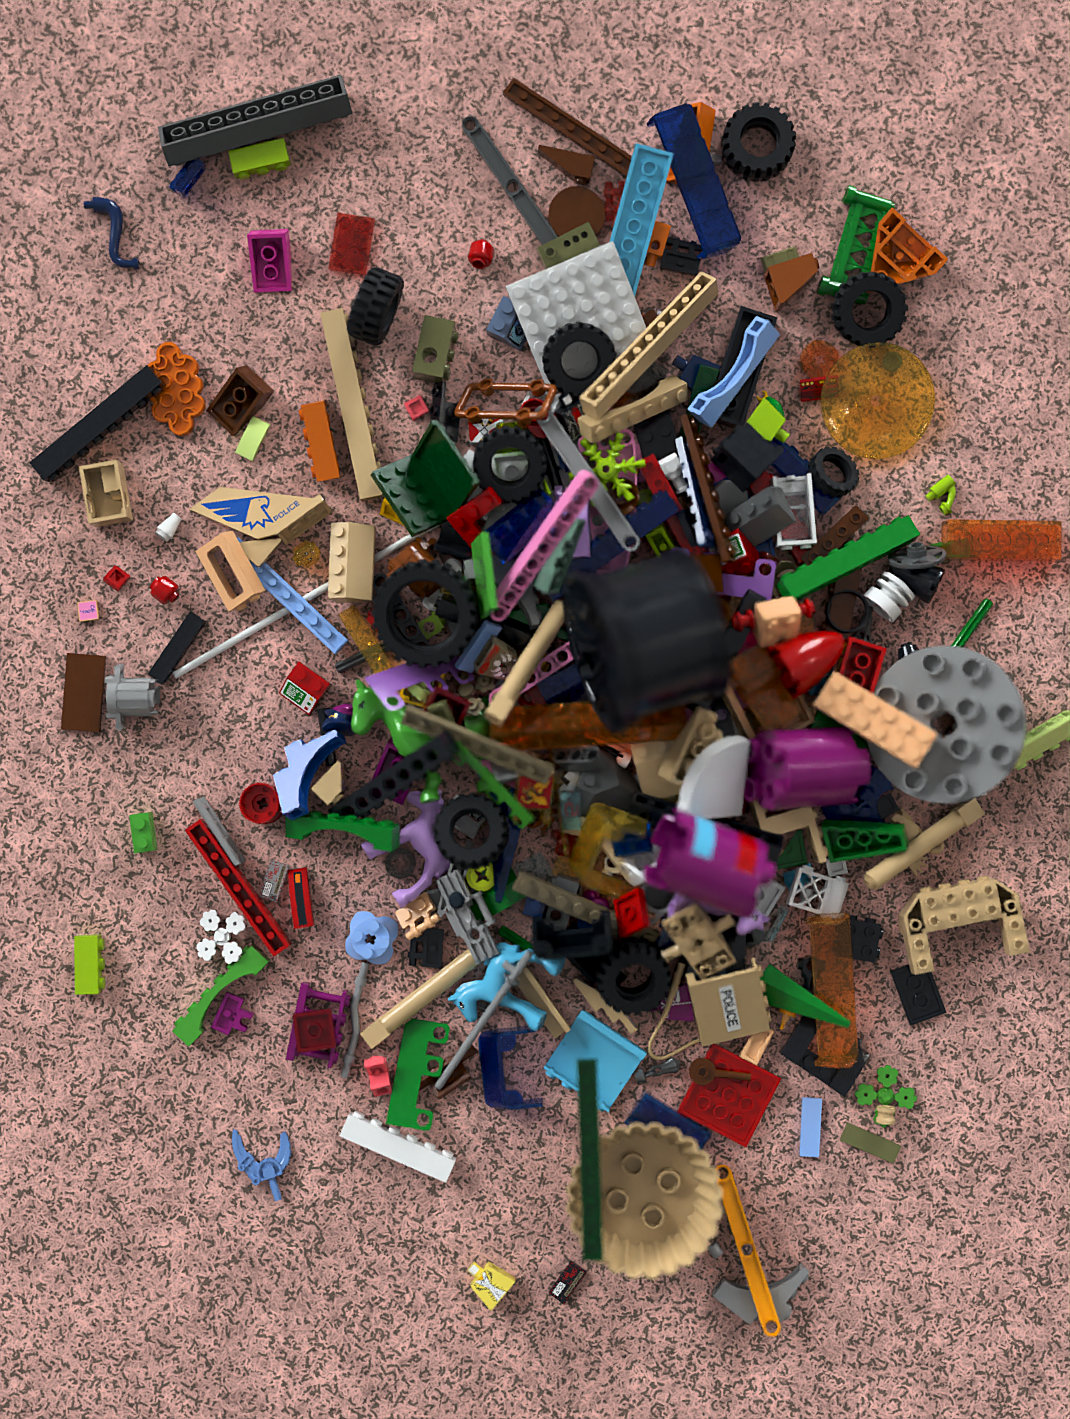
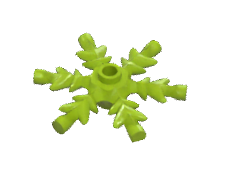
[568,432,646,507]

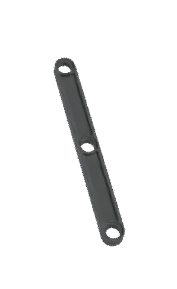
[462,116,558,245]

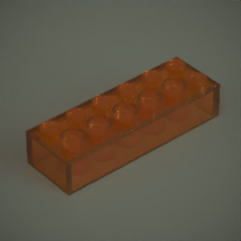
[941,519,1062,562]

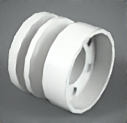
[863,571,915,622]

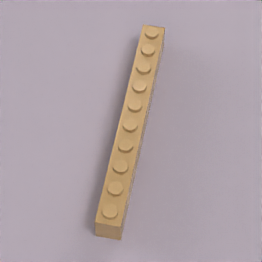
[580,271,718,420]
[320,308,384,501]

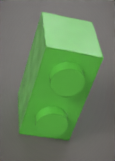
[129,812,157,853]

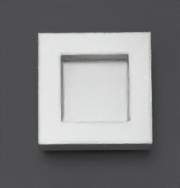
[825,856,848,877]

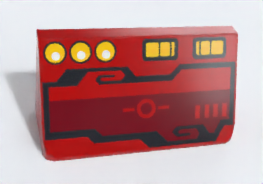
[798,375,838,402]

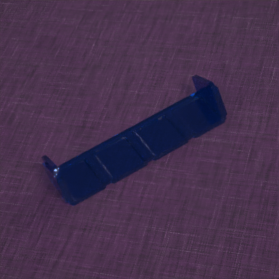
[646,103,742,260]

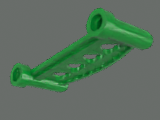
[816,185,895,305]

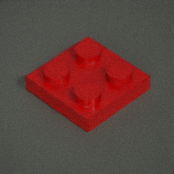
[613,888,650,938]

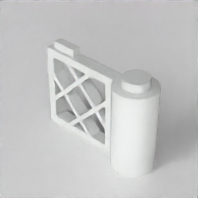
[786,864,849,920]

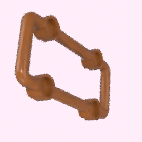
[454,378,557,426]

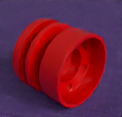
[239,783,283,824]

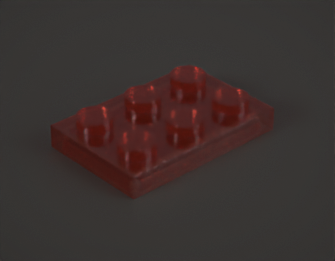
[328,213,375,275]

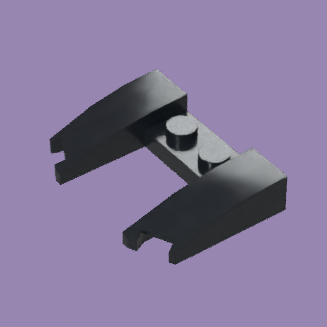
[779,1016,870,1097]

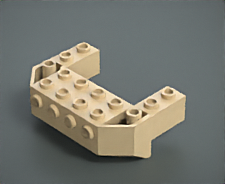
[898,875,1030,975]

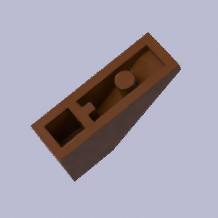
[538,145,595,185]

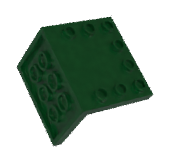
[370,420,480,537]

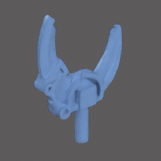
[232,1129,291,1201]

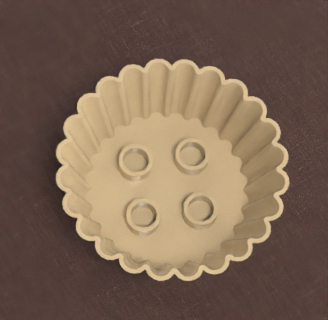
[566,1122,723,1279]

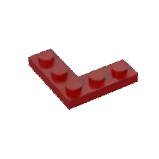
[446,486,502,556]

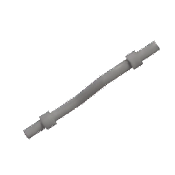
[341,962,369,1078]

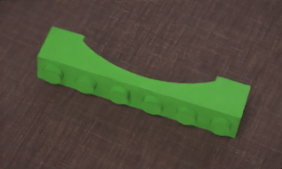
[172,945,270,1047]

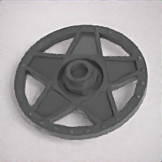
[888,542,947,569]

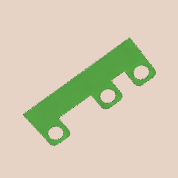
[453,740,534,829]

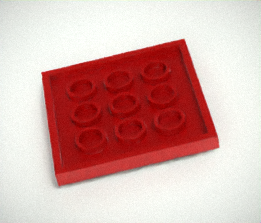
[677,1044,781,1147]

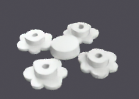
[197,910,246,964]

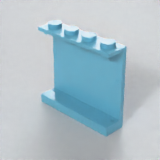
[544,1009,647,1112]

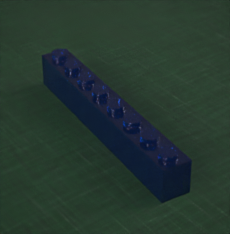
[548,490,680,602]

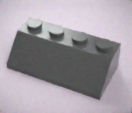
[724,486,797,547]

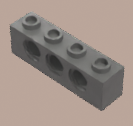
[542,873,580,931]

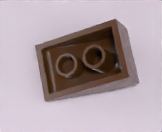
[206,365,274,436]

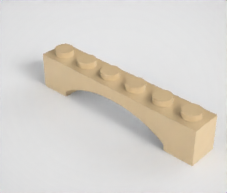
[578,375,689,444]

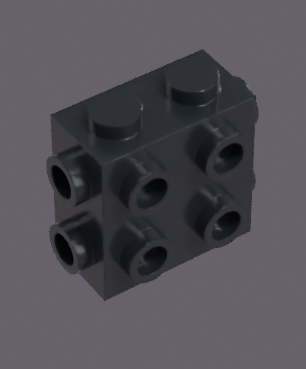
[832,914,883,963]

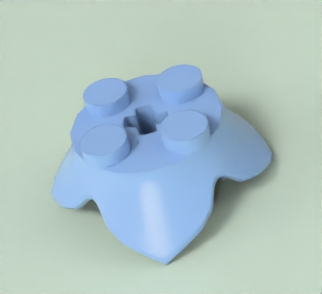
[345,911,398,964]

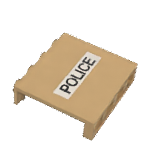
[686,958,772,1047]

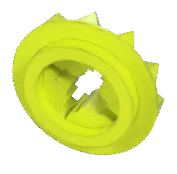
[466,863,497,891]

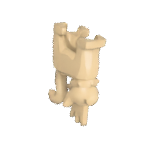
[890,808,944,876]

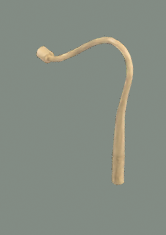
[648,962,719,1060]

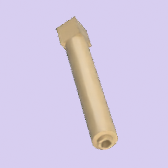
[484,600,565,727]
[863,798,985,890]
[360,949,481,1049]

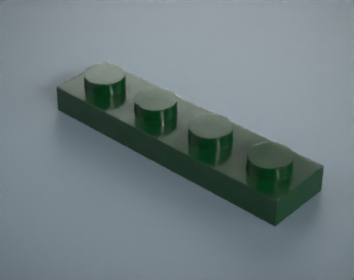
[678,364,719,438]

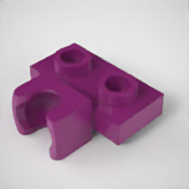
[211,991,254,1035]

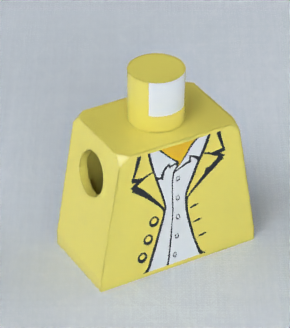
[467,1261,515,1310]

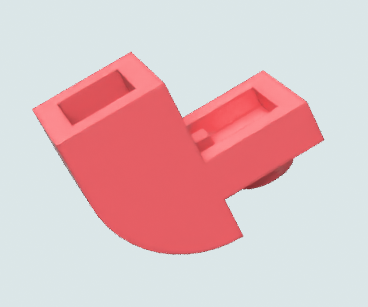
[364,1056,393,1097]

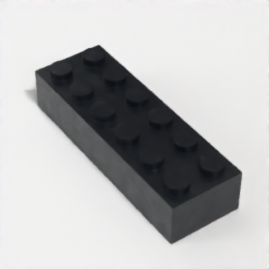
[715,306,778,429]

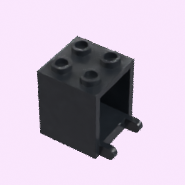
[710,422,784,493]

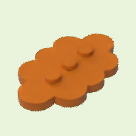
[148,342,206,436]

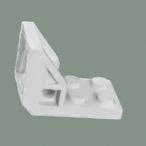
[592,812,660,887]

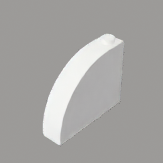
[677,735,750,819]

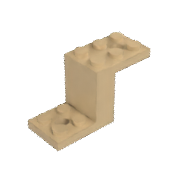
[749,801,829,864]

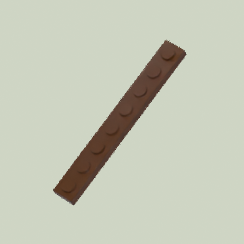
[503,77,632,178]
[680,414,736,564]

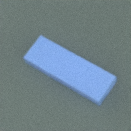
[455,620,502,673]
[799,1097,822,1157]

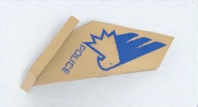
[189,487,332,545]

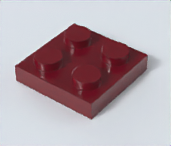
[292,1008,337,1053]

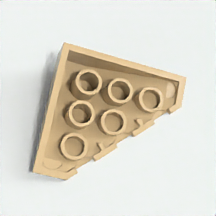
[658,707,723,785]

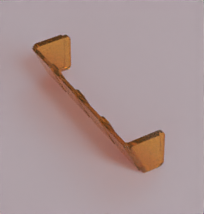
[805,912,859,1068]

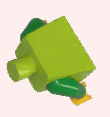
[733,391,790,443]

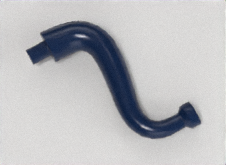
[84,197,139,270]

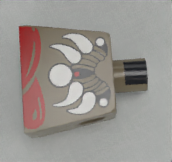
[473,635,519,680]

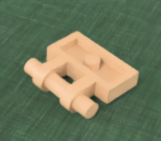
[395,892,441,940]

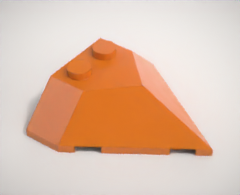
[867,207,948,293]

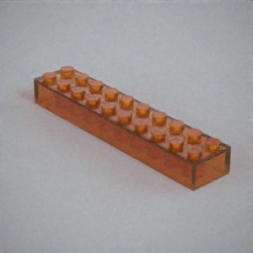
[489,701,687,750]

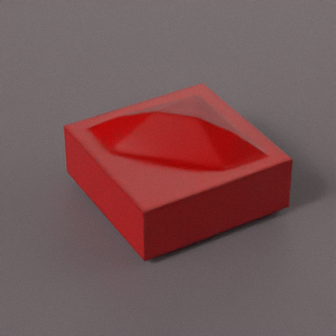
[103,565,131,592]

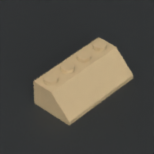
[328,522,376,603]

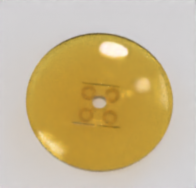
[820,342,935,459]

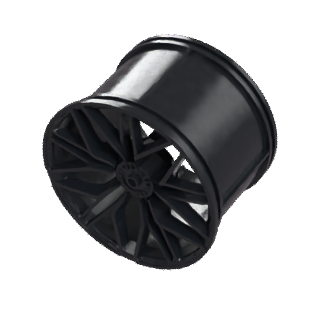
[563,548,731,735]

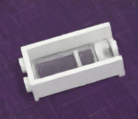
[770,473,817,551]

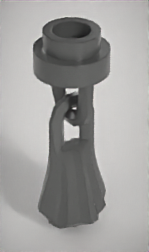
[634,1057,681,1084]

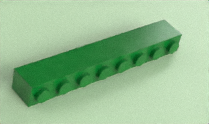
[777,515,920,601]

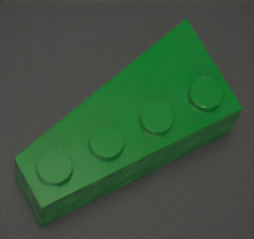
[821,819,909,863]

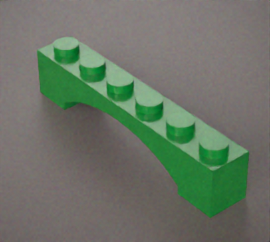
[285,811,400,852]

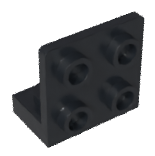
[434,521,472,560]

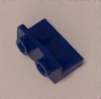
[169,158,206,199]

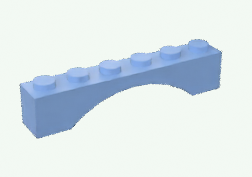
[688,316,780,428]

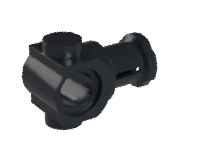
[797,955,826,995]

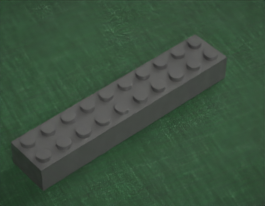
[158,74,353,166]

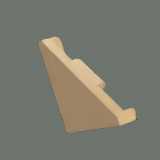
[239,538,283,568]

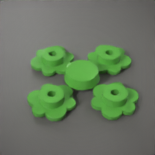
[855,1065,917,1128]

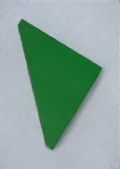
[775,829,808,870]

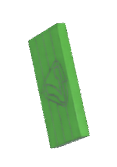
[471,532,498,619]

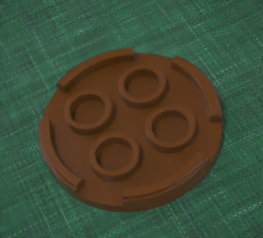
[548,186,605,237]

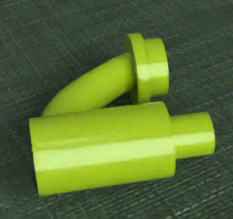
[925,475,956,516]

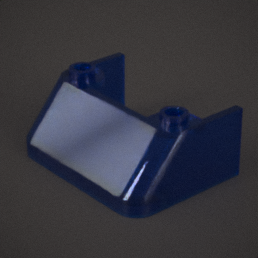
[478,1026,543,1110]

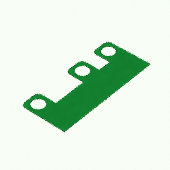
[386,1018,450,1131]

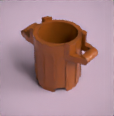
[386,537,440,600]

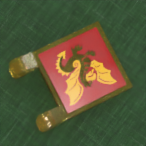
[511,773,556,824]

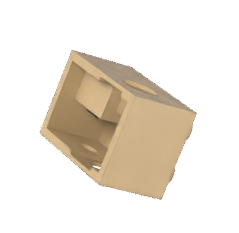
[79,460,133,527]

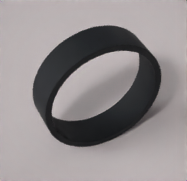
[825,590,870,633]

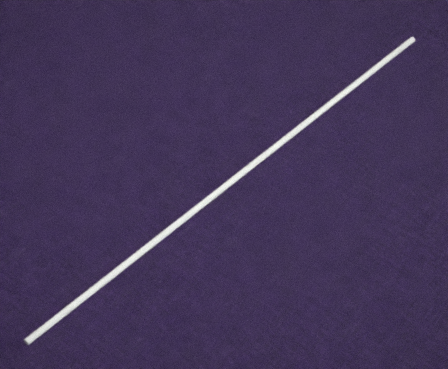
[172,438,580,679]

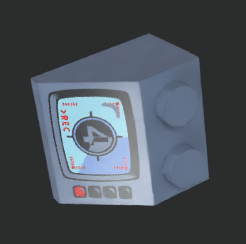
[486,296,527,351]

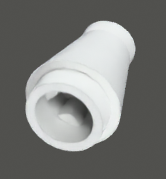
[155,513,182,542]

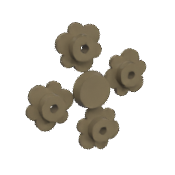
[450,671,496,717]

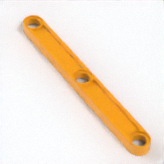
[715,1164,781,1337]

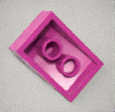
[247,229,292,293]

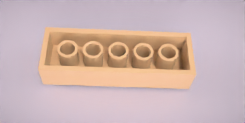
[813,671,938,770]

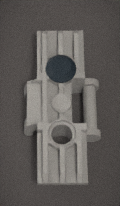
[435,869,499,964]

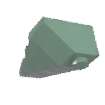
[532,518,586,594]

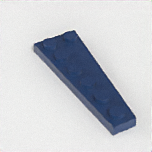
[675,437,718,550]

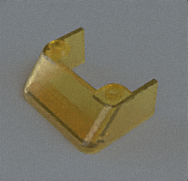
[568,803,647,899]

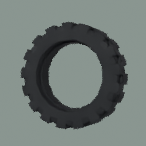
[808,446,859,498]

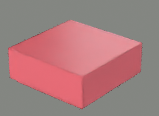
[404,395,430,421]

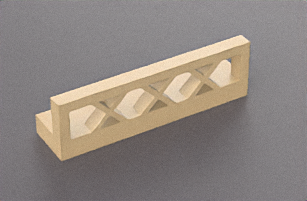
[517,965,571,1038]

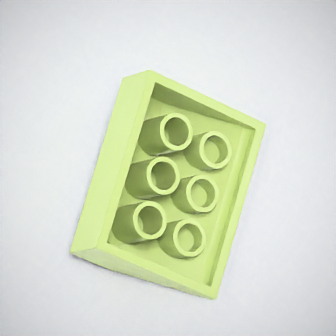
[1013,710,1070,770]

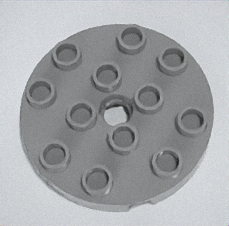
[867,646,1027,803]

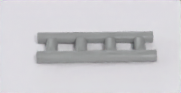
[193,797,246,867]

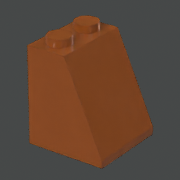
[764,253,819,312]

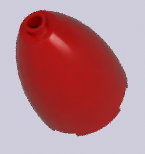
[763,631,845,699]

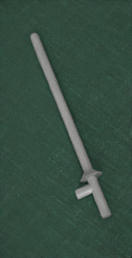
[435,950,533,1089]

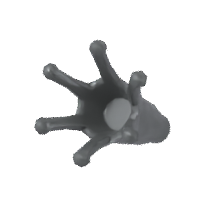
[852,606,873,644]

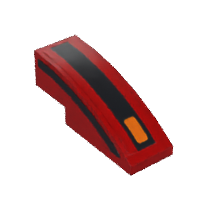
[288,867,315,929]

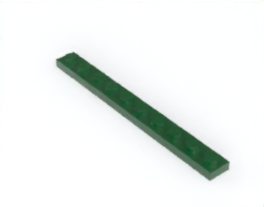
[577,1058,603,1261]

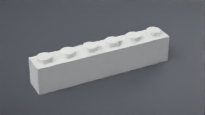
[340,1111,456,1183]

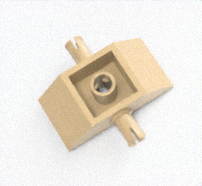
[661,903,736,980]

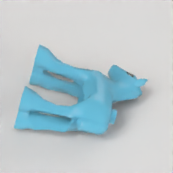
[448,942,566,1032]

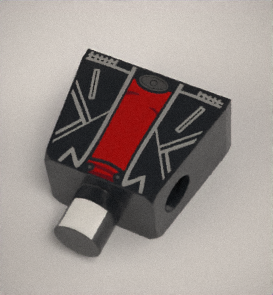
[554,393,585,442]

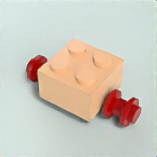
[731,596,815,648]

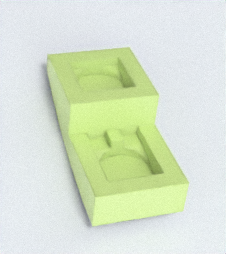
[235,416,271,461]

